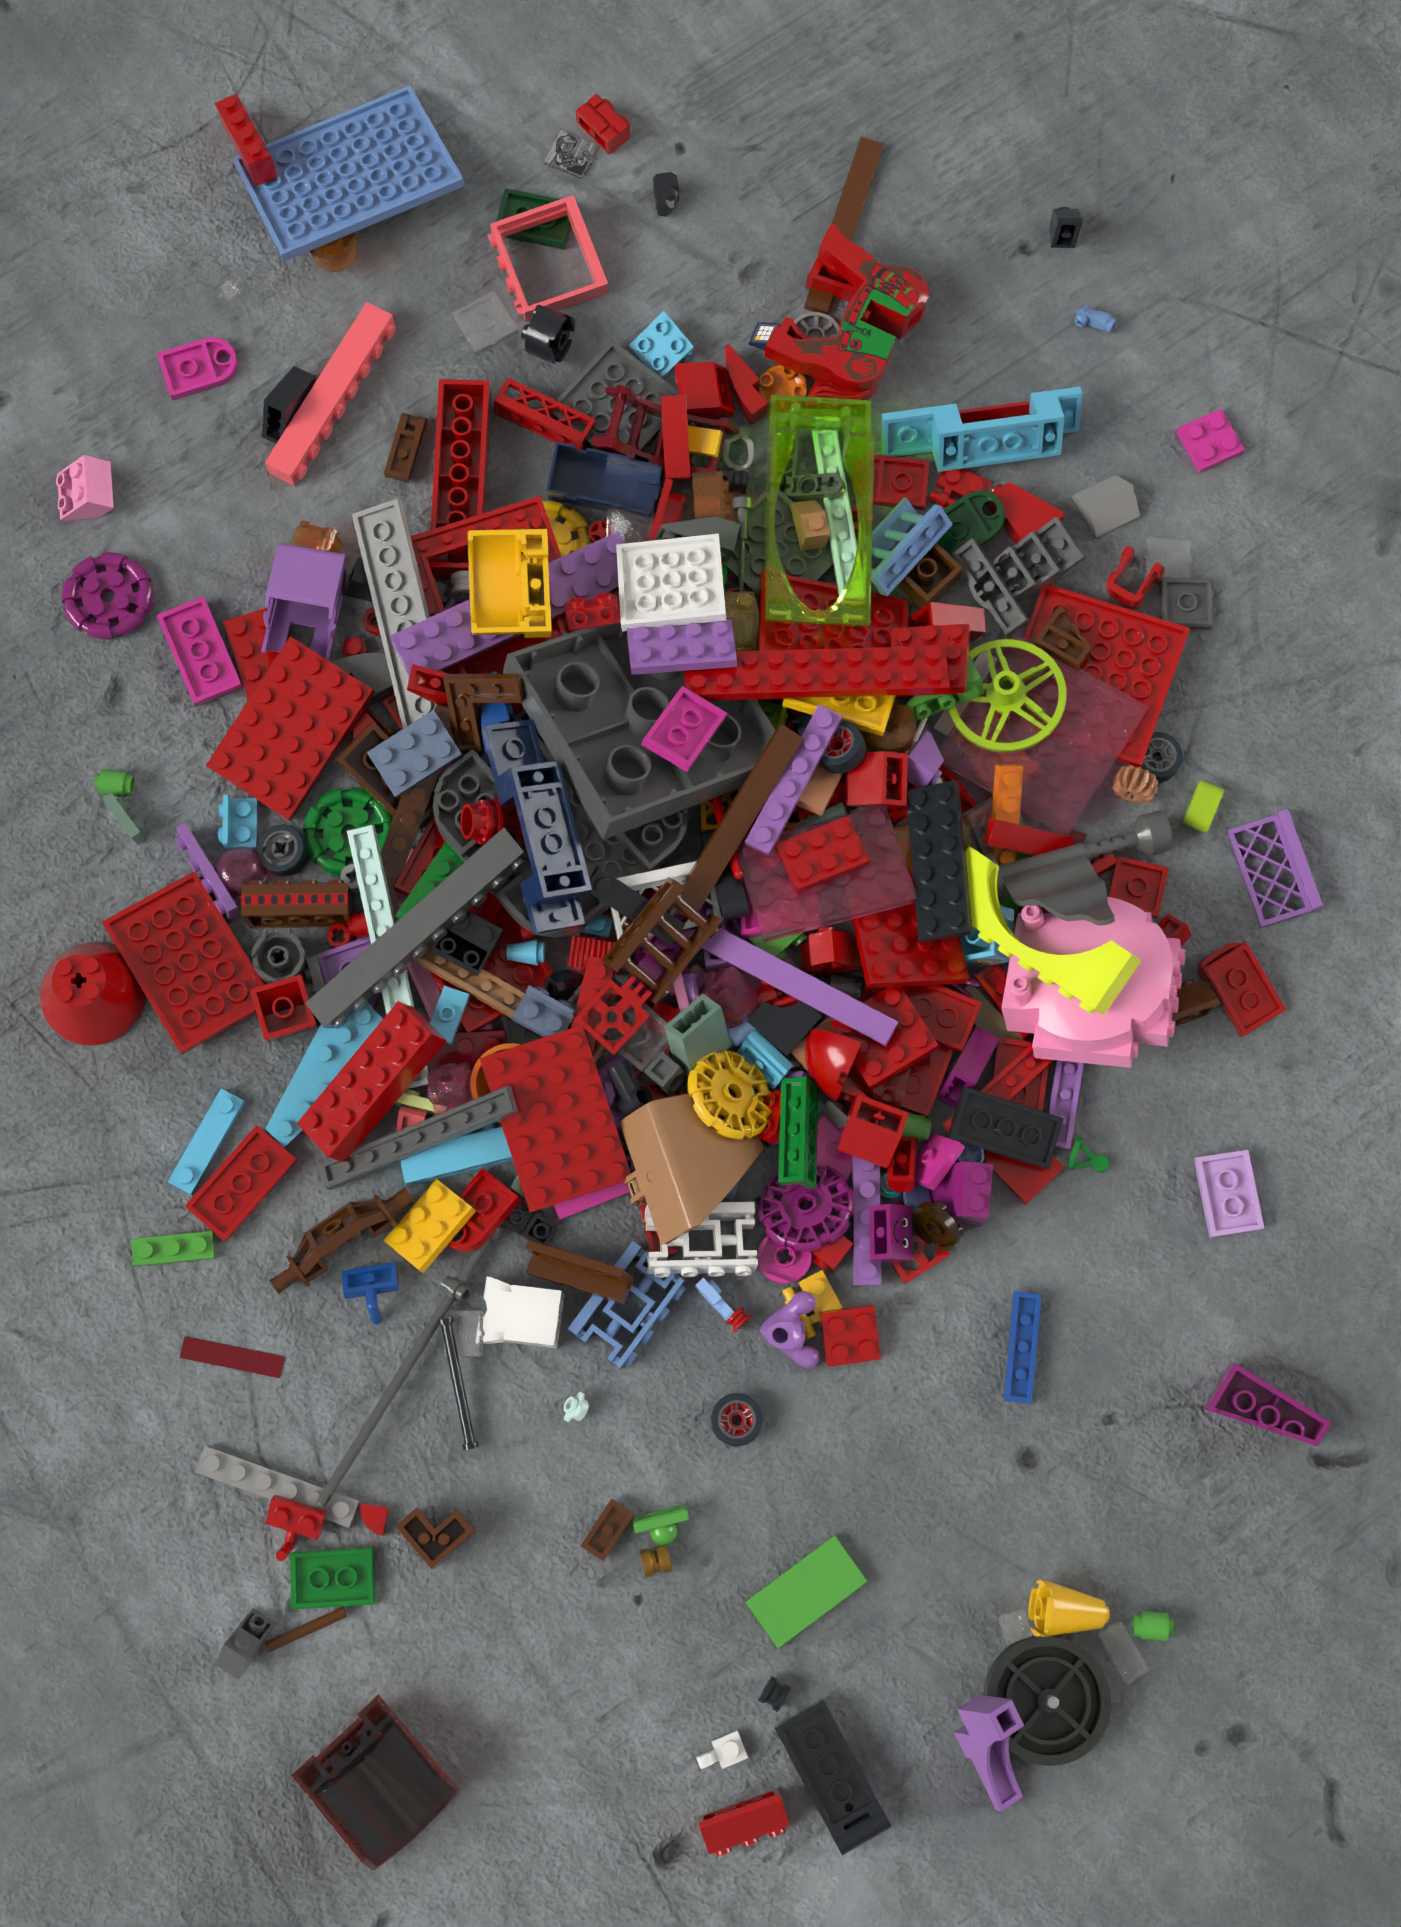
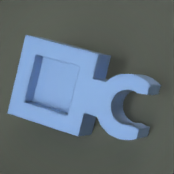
[695,1278,735,1321]

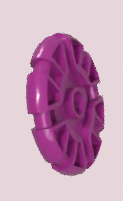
[62,552,154,639]
[759,1163,855,1252]

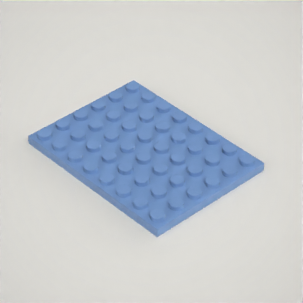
[232,85,465,262]

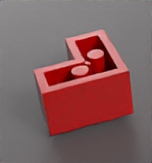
[800,927,861,978]

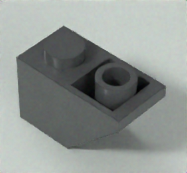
[215,1608,276,1680]

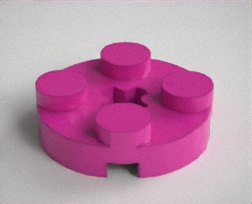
[757,1230,812,1284]

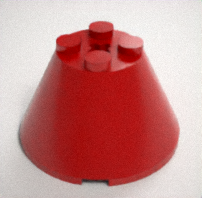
[40,942,146,1046]

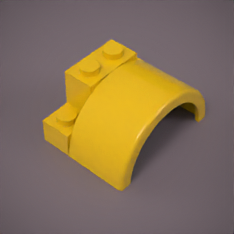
[468,529,552,638]

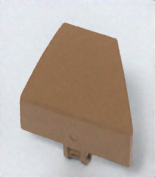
[620,1089,764,1245]

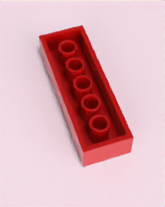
[297,1001,447,1162]

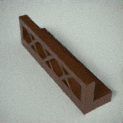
[525,1240,634,1304]

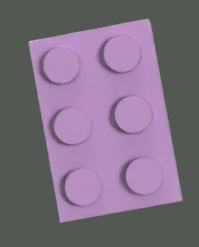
[1194,1150,1264,1238]

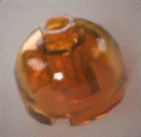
[310,233,359,272]

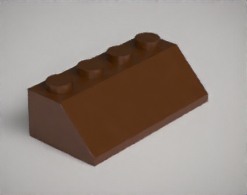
[1171,979,1220,1027]

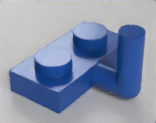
[342,1262,399,1325]

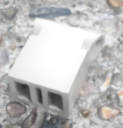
[477,1276,565,1349]

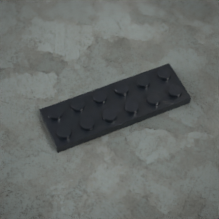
[907,780,973,943]

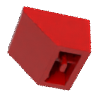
[675,361,735,420]
[845,751,908,811]
[836,1094,909,1169]

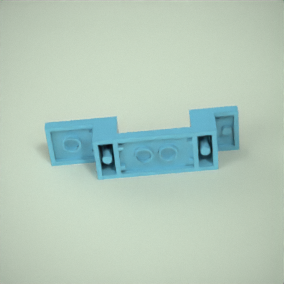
[881,387,1082,472]

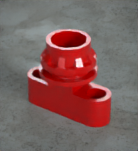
[460,797,529,861]

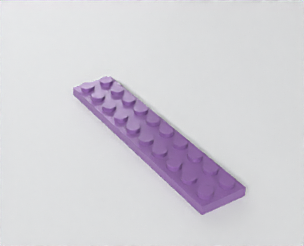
[389,531,626,675]

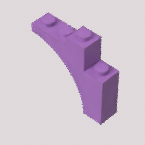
[954,1695,1024,1812]

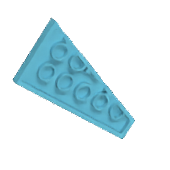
[265,1003,383,1148]

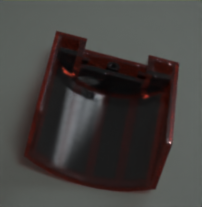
[291,1694,460,1871]

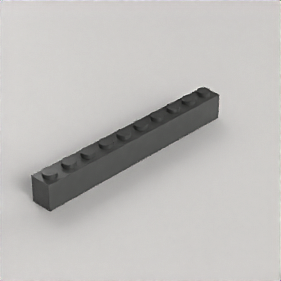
[305,828,528,1029]

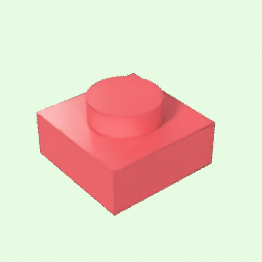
[396,1105,428,1132]

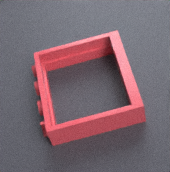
[488,195,608,322]

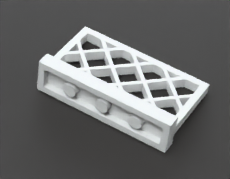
[611,861,722,939]

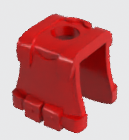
[1106,546,1165,610]

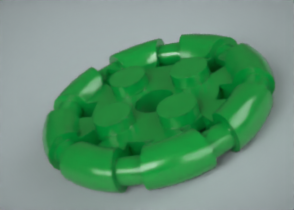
[303,787,393,876]

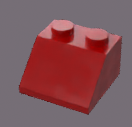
[250,974,319,1043]

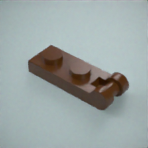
[384,413,427,483]

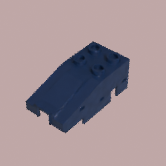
[546,441,662,518]

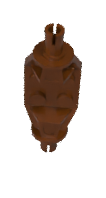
[269,1187,414,1294]

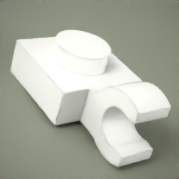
[696,1730,748,1769]

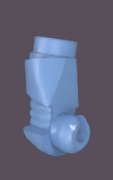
[1075,305,1117,333]

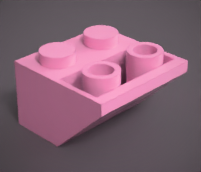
[56,455,114,521]

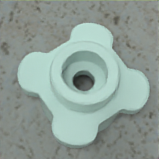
[564,1392,589,1422]

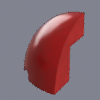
[805,1029,861,1101]

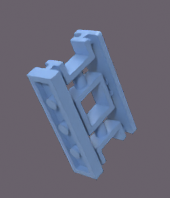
[568,1241,686,1369]

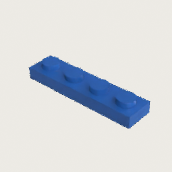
[1003,1291,1041,1404]

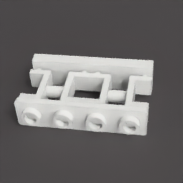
[645,1202,758,1278]

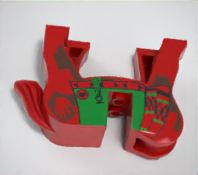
[764,224,929,408]

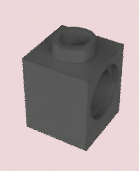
[644,1052,688,1097]

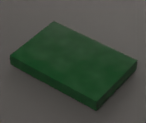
[496,188,571,250]

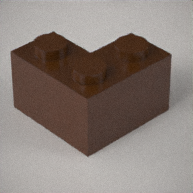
[395,1507,477,1569]

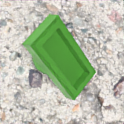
[632,1504,689,1545]

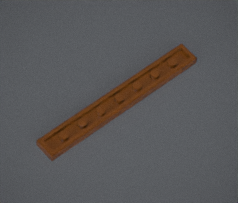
[804,137,884,315]
[670,724,804,919]

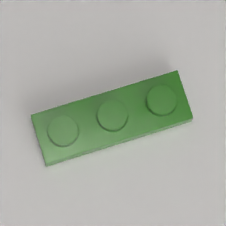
[132,1231,216,1267]

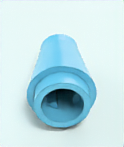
[507,939,545,966]

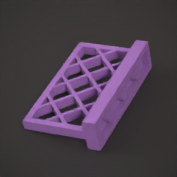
[1227,809,1323,928]

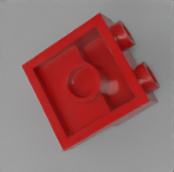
[564,593,621,631]

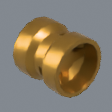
[640,1544,673,1578]

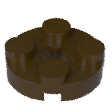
[912,1201,964,1251]

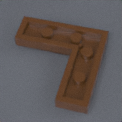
[443,674,525,750]

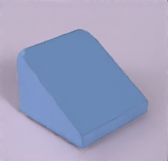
[902,1184,931,1211]

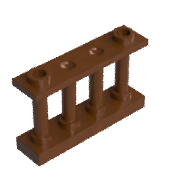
[601,877,723,1004]

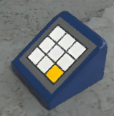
[748,322,781,351]

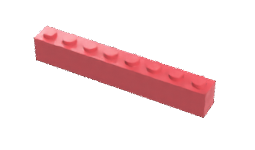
[265,302,396,486]

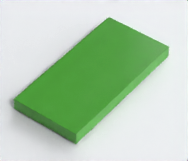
[745,1535,868,1648]

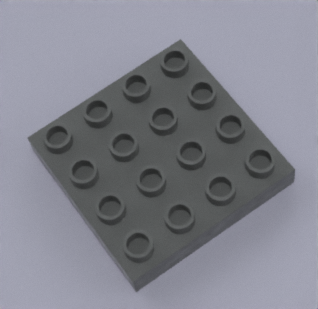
[503,618,776,840]

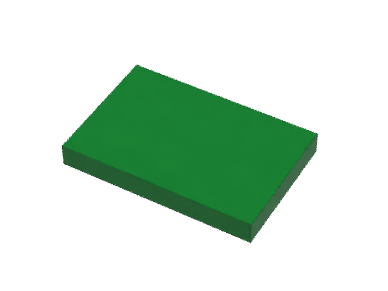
[290,1547,376,1610]

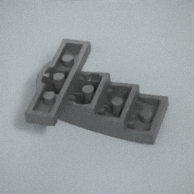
[952,517,1086,636]

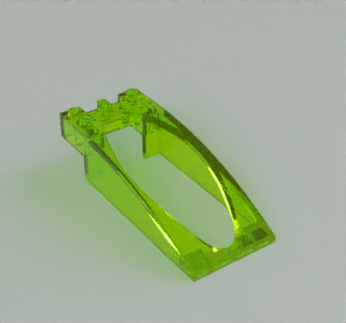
[765,395,874,626]

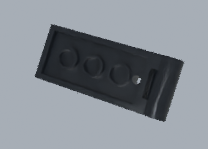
[774,1699,892,1856]

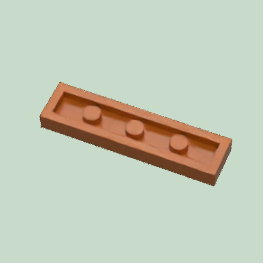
[989,764,1024,865]

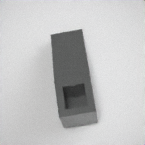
[655,516,740,561]

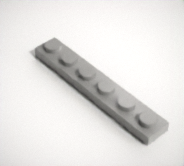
[195,1446,360,1528]

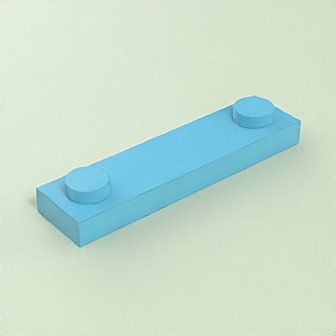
[168,1089,246,1196]

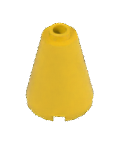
[1028,1580,1110,1637]

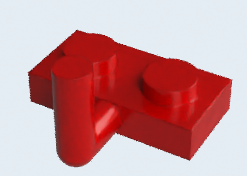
[265,1495,327,1561]

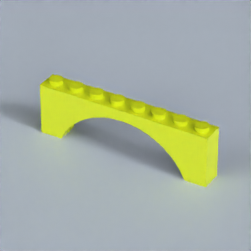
[965,846,1142,1016]

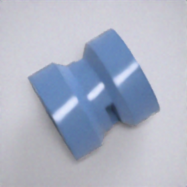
[956,1143,984,1163]

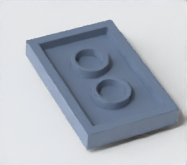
[367,710,463,798]

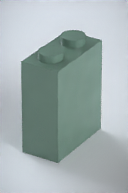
[664,994,731,1076]

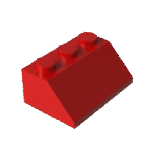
[698,1789,790,1857]

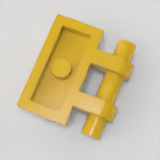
[782,1270,843,1340]

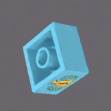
[959,905,1014,968]

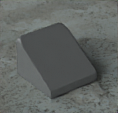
[822,1099,850,1129]

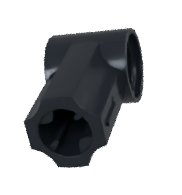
[607,1060,653,1117]

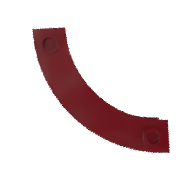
[591,385,740,487]

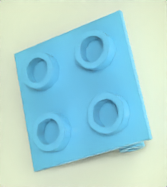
[629,311,694,379]

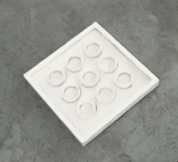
[616,534,726,632]

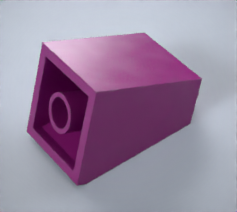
[930,1161,993,1227]

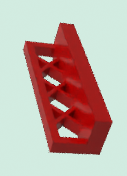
[494,378,596,451]
[647,478,686,541]

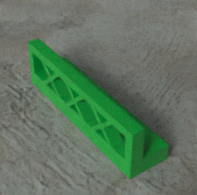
[778,1076,819,1189]

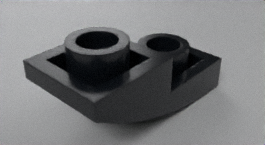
[502,1203,559,1246]

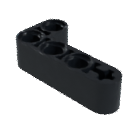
[700,829,750,921]

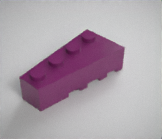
[1203,1362,1332,1446]

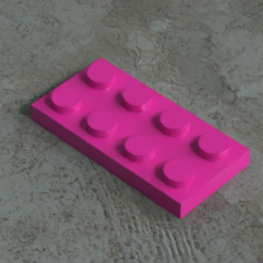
[157,596,243,707]

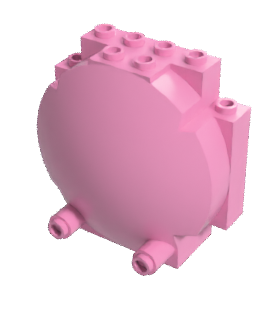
[1002,897,1185,1068]

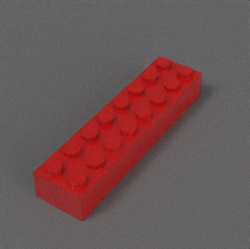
[428,379,491,579]

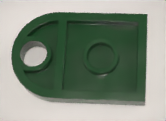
[936,490,1006,560]

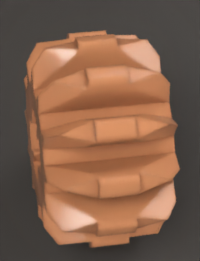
[1112,765,1158,805]

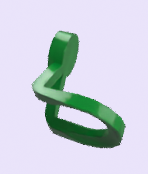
[1068,1136,1109,1173]

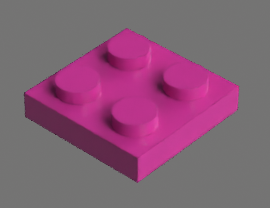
[1176,409,1245,473]

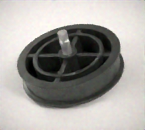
[983,1636,1111,1766]

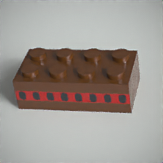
[241,880,355,929]

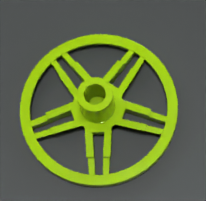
[948,639,1066,753]

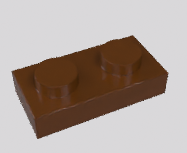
[581,1499,634,1562]

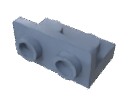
[512,986,575,1037]

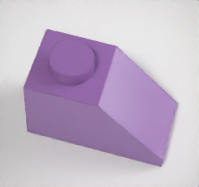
[907,731,944,788]

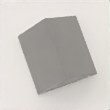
[1072,475,1140,539]

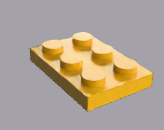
[384,1179,476,1273]

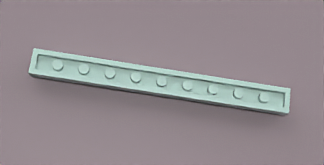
[347,825,431,1089]

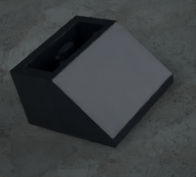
[431,909,506,977]

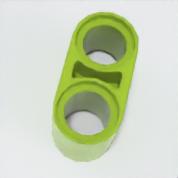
[1182,780,1224,834]

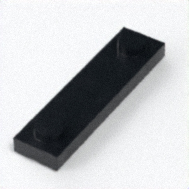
[589,866,685,946]

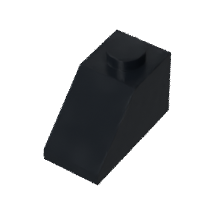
[1050,207,1082,248]

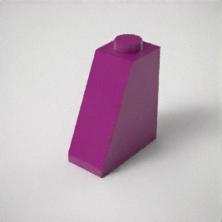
[937,1026,999,1109]

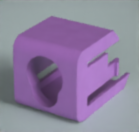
[261,542,346,661]

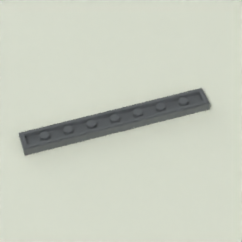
[319,1086,519,1190]

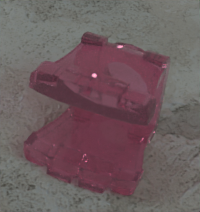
[427,1063,473,1116]

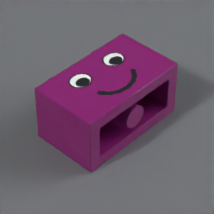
[870,1204,913,1263]

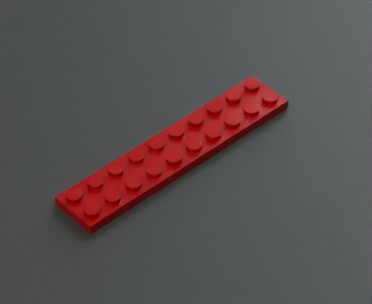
[684,645,950,701]

